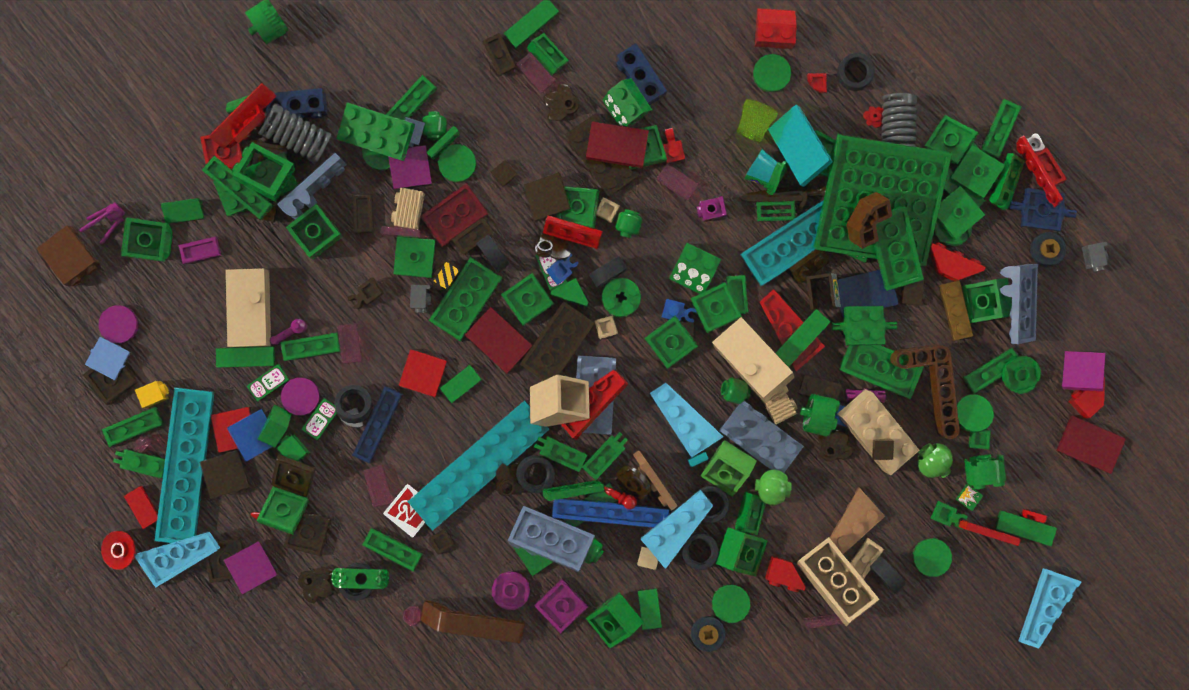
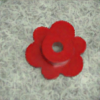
[863,106,883,128]

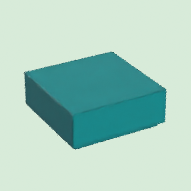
[687,452,708,467]

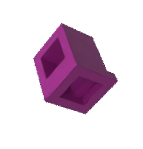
[696,196,727,222]

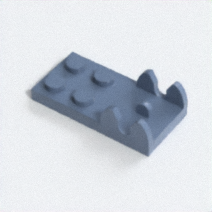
[277,153,347,220]
[1000,264,1038,344]
[576,356,616,434]
[719,401,804,473]
[508,506,595,572]

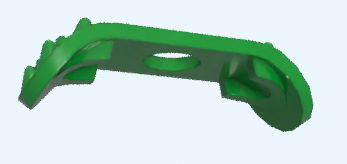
[331,568,389,589]

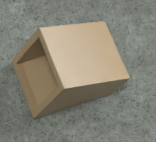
[530,375,590,427]

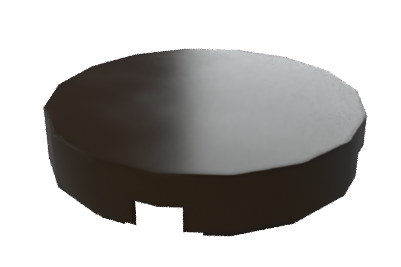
[616,466,651,500]

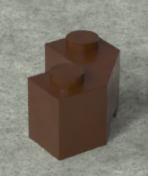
[847,192,892,249]

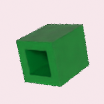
[277,435,310,462]

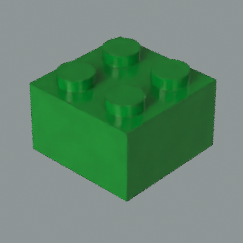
[286,204,344,260]

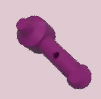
[270,319,307,346]

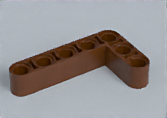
[890,344,960,439]
[420,600,525,643]

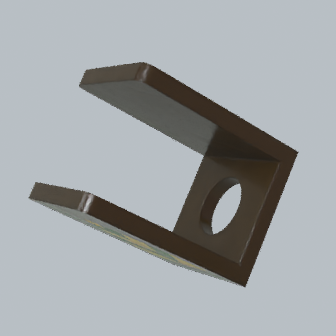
[806,273,841,311]

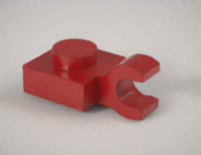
[663,128,685,164]

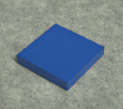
[227,409,272,462]

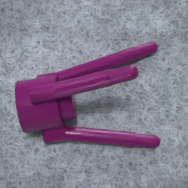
[79,202,125,245]

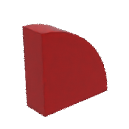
[807,73,827,94]
[1021,509,1047,523]

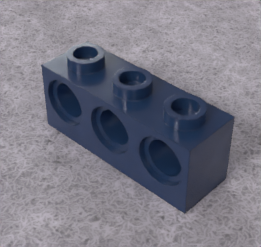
[616,43,667,105]
[266,88,327,121]

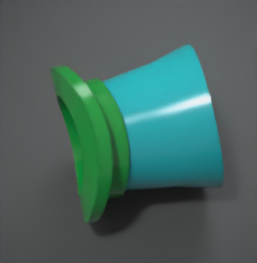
[744,149,789,195]

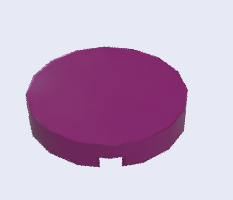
[99,305,138,343]
[281,377,320,415]
[492,571,530,610]

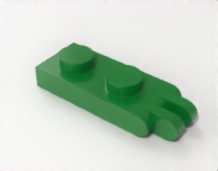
[582,432,628,480]
[534,436,587,472]
[113,449,165,478]

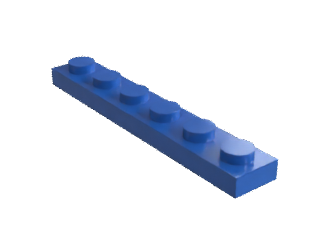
[552,498,669,527]

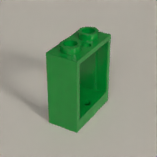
[232,142,295,202]

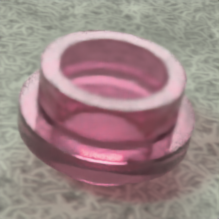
[133,436,151,453]
[403,606,421,626]

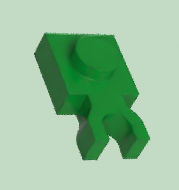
[930,501,968,530]

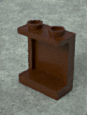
[36,225,100,287]

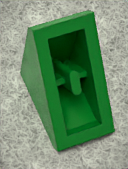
[550,278,588,307]
[257,405,292,448]

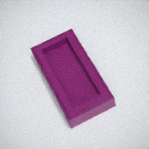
[178,236,221,264]

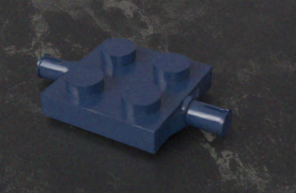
[1010,188,1077,232]

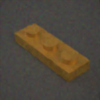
[939,281,973,341]

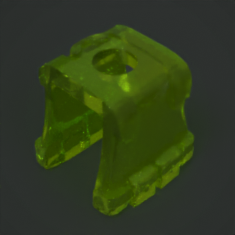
[735,99,778,144]

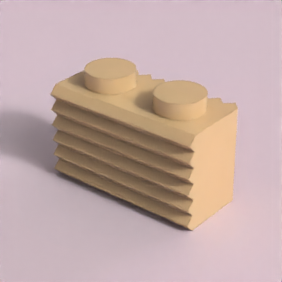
[391,188,425,231]
[762,386,798,424]

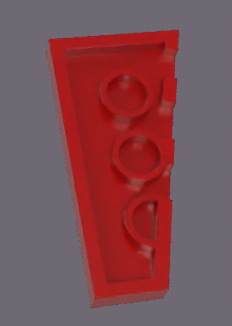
[760,289,825,371]
[561,370,628,440]

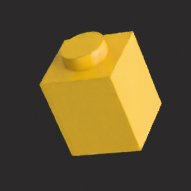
[135,381,169,408]

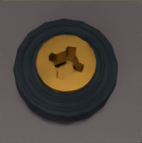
[1030,232,1066,267]
[691,616,726,652]

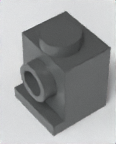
[1082,242,1109,272]
[410,285,432,313]

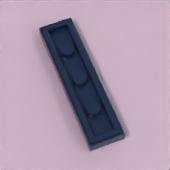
[352,386,403,464]

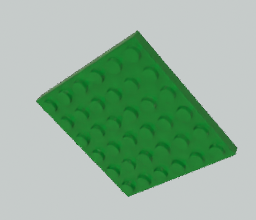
[813,134,952,266]

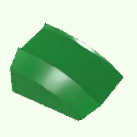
[121,218,173,261]

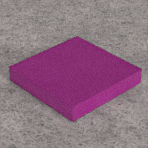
[388,145,432,189]
[1062,351,1106,391]
[224,541,277,594]
[534,579,589,634]

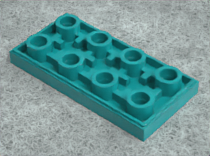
[768,105,833,187]

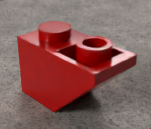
[1068,377,1105,418]
[765,556,806,592]

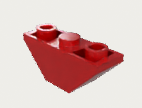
[929,242,986,282]

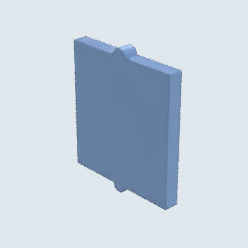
[85,337,130,380]

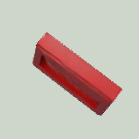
[124,486,158,529]

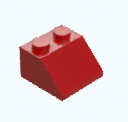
[755,8,797,49]

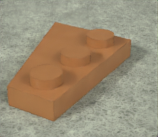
[633,451,678,511]
[830,487,885,554]

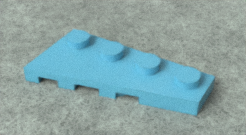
[650,383,724,458]
[641,490,713,569]
[135,532,220,588]
[1018,568,1081,649]

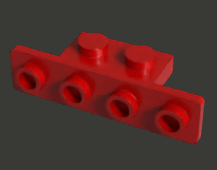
[210,83,276,148]
[1016,135,1067,207]

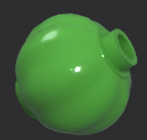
[917,443,953,478]
[755,469,792,505]

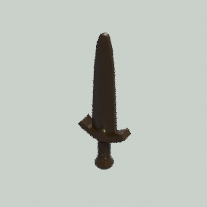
[741,180,826,209]

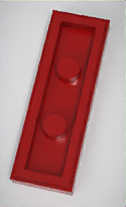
[543,215,603,249]
[959,520,1021,546]

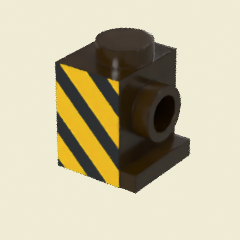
[433,260,461,291]

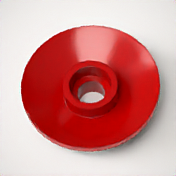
[101,531,135,570]

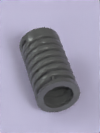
[881,93,917,147]
[258,103,331,164]

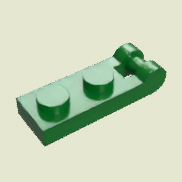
[989,153,1025,210]

